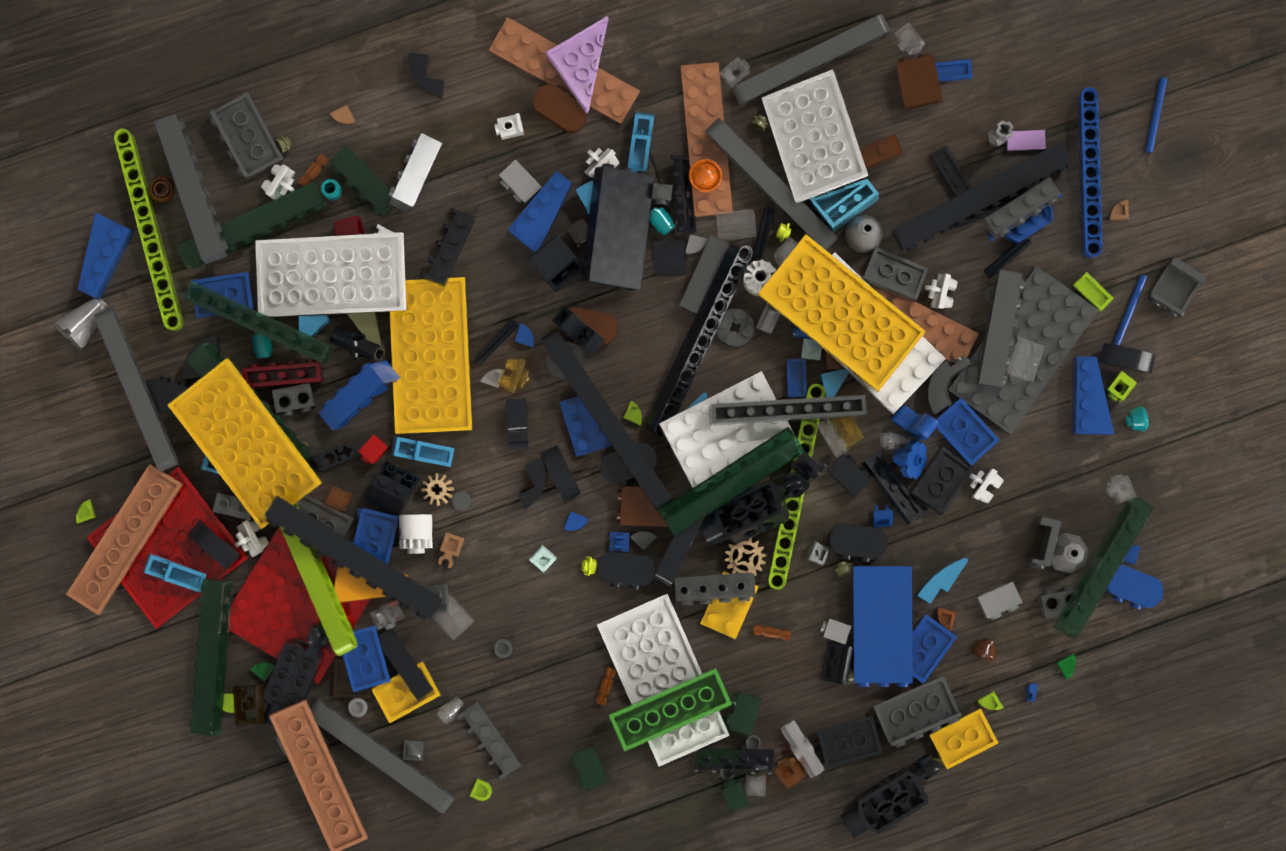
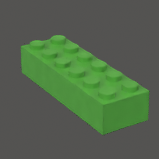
[609,667,732,751]

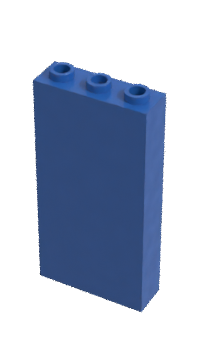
[853,566,913,687]

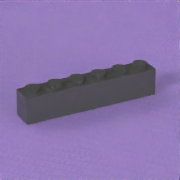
[976,270,1025,388]

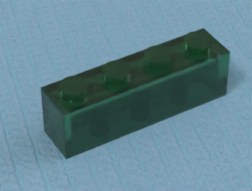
[330,145,396,218]

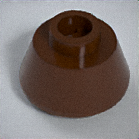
[149,176,175,203]
[971,638,997,661]

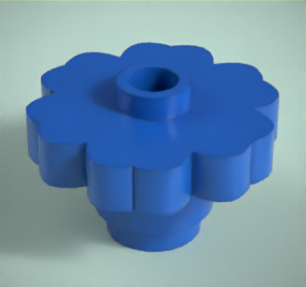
[893,440,927,479]

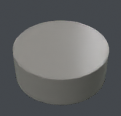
[348,698,368,717]

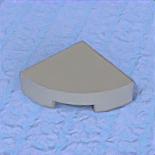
[685,234,708,254]
[480,369,505,388]

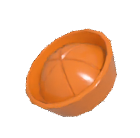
[689,159,722,192]

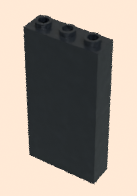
[581,164,654,291]

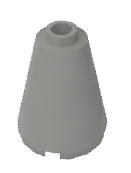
[844,215,883,253]
[54,298,107,350]

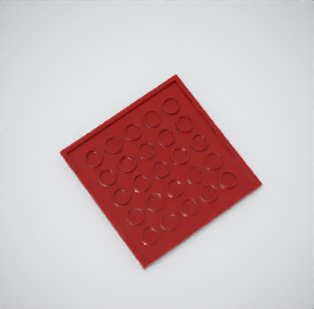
[86,467,249,629]
[220,526,371,684]

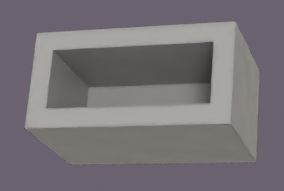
[499,159,542,205]
[975,581,1023,620]

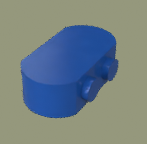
[1103,565,1163,610]

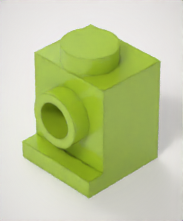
[1105,371,1137,402]

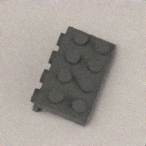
[208,92,284,180]
[873,675,962,748]

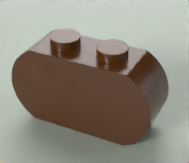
[533,84,587,134]
[860,135,903,170]
[562,307,618,348]

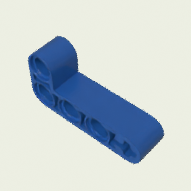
[890,404,939,441]

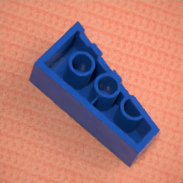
[508,171,572,253]
[78,212,135,299]
[1072,356,1114,435]
[319,360,400,431]

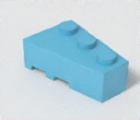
[810,179,879,233]

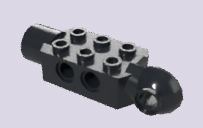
[701,472,810,547]
[263,620,329,727]
[840,754,944,839]

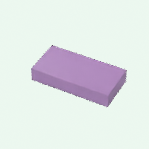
[1006,130,1046,151]

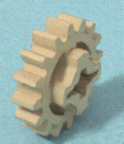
[724,538,766,576]

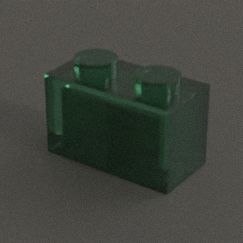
[726,691,762,736]
[570,744,608,791]
[720,778,749,812]

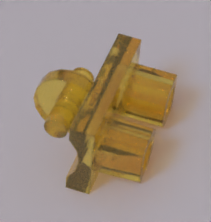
[498,358,532,393]
[830,417,864,448]

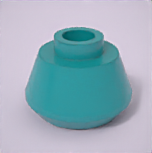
[1126,406,1149,432]

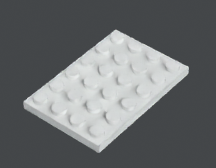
[762,70,869,203]
[659,371,797,493]

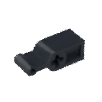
[506,398,528,450]

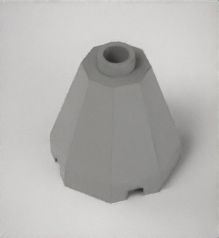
[1051,533,1089,574]

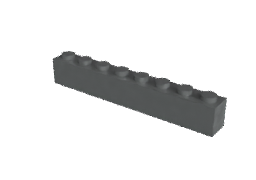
[154,113,228,264]
[708,395,867,426]

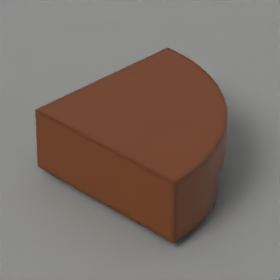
[936,607,956,631]

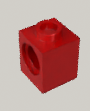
[358,435,390,465]

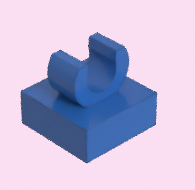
[872,505,893,528]
[609,532,629,552]

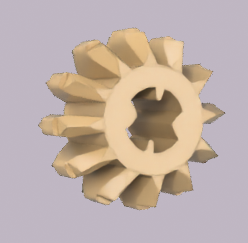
[421,473,454,506]

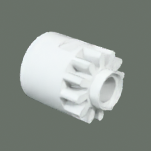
[743,260,776,296]
[399,515,432,554]

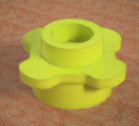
[776,223,791,242]
[582,556,597,576]

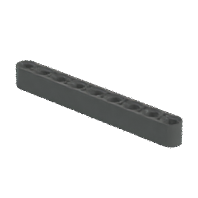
[731,14,891,106]
[705,118,838,250]
[94,307,179,472]
[310,698,455,814]

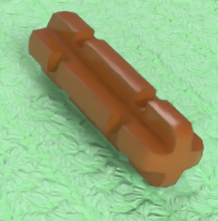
[298,154,328,188]
[753,625,791,641]
[596,667,616,705]

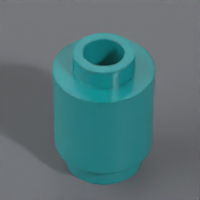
[321,179,342,201]
[649,206,675,236]
[251,330,273,358]

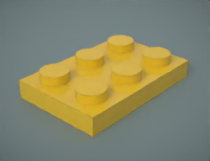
[700,571,759,639]
[371,661,441,723]
[929,708,998,769]

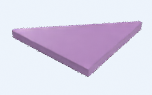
[546,16,609,113]

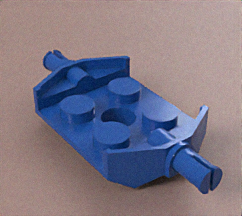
[987,188,1062,244]

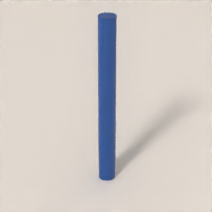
[1145,77,1167,153]
[1112,274,1147,345]

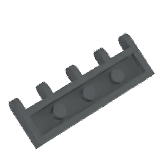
[456,702,522,781]

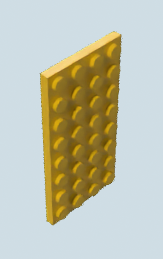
[757,235,926,392]
[390,277,473,434]
[168,358,322,529]

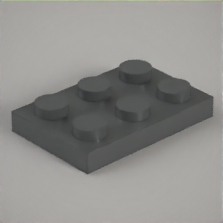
[863,247,928,303]

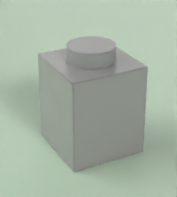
[820,618,851,644]

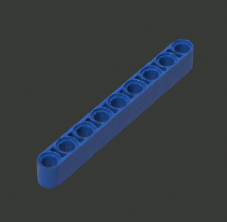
[1077,87,1103,259]

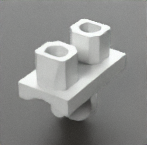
[584,148,619,178]
[261,164,295,202]
[925,274,958,309]
[969,468,1004,504]
[234,520,269,557]

